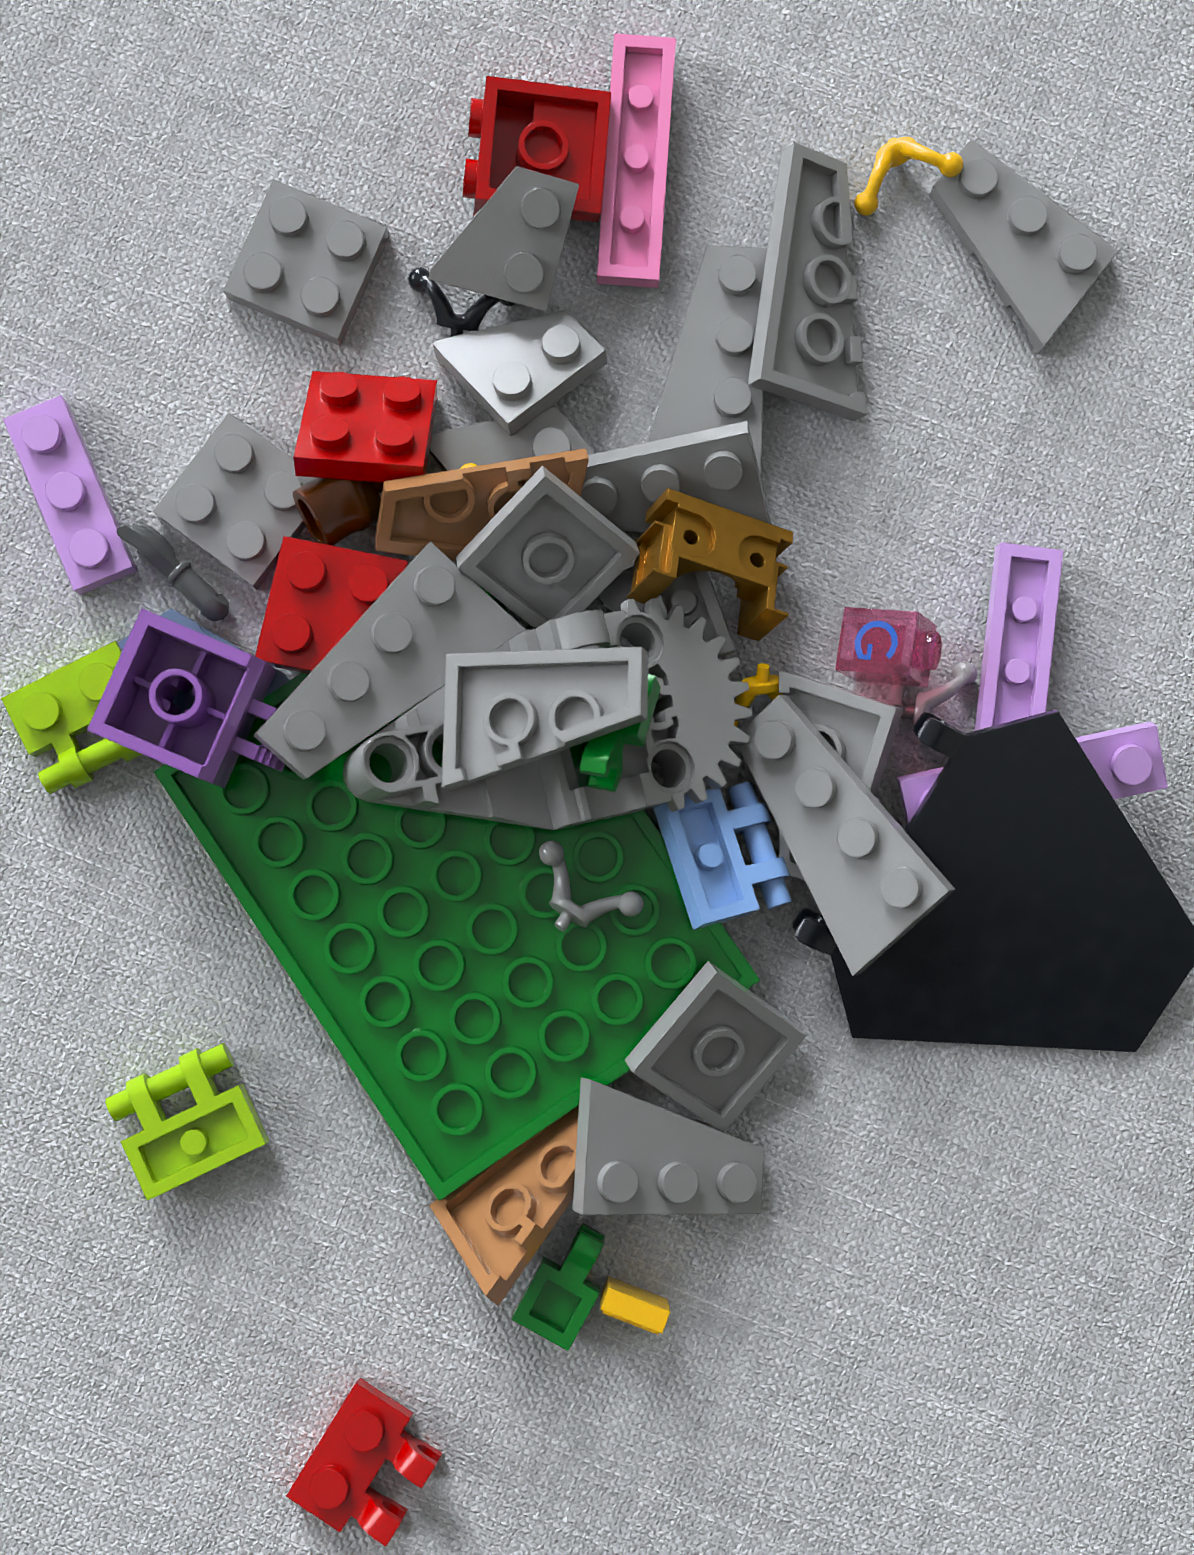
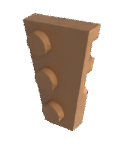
[375,448,589,561]
[429,1105,579,1306]

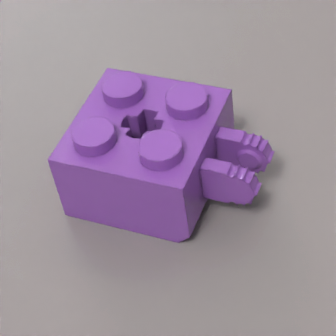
[87,608,285,788]

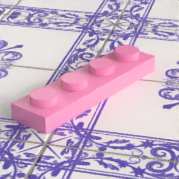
[597,33,676,288]

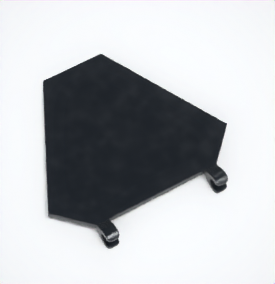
[792,709,1194,1052]

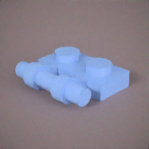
[654,782,792,930]

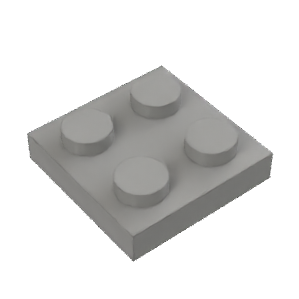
[223,179,390,346]
[153,412,316,590]
[456,466,640,629]
[625,961,806,1133]

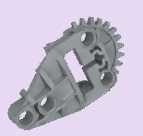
[343,598,752,830]

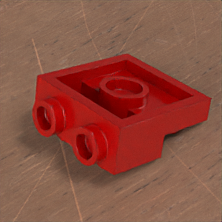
[462,76,612,223]

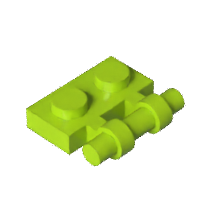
[1,641,143,794]
[105,1043,270,1201]

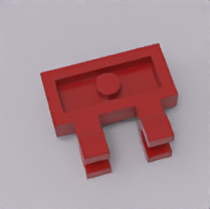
[286,1378,442,1547]

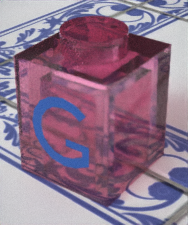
[835,607,942,688]

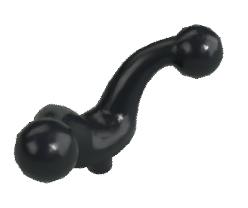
[408,267,517,337]

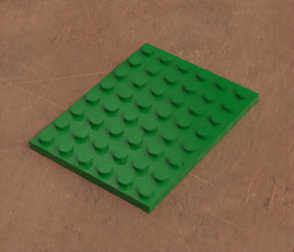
[154,582,760,1201]

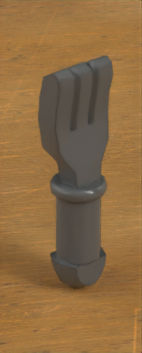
[116,522,229,621]

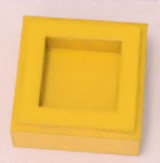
[600,1276,670,1335]

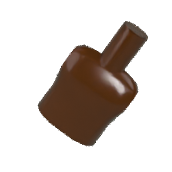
[293,478,384,546]

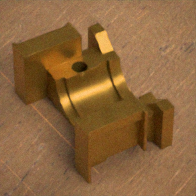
[627,488,794,641]

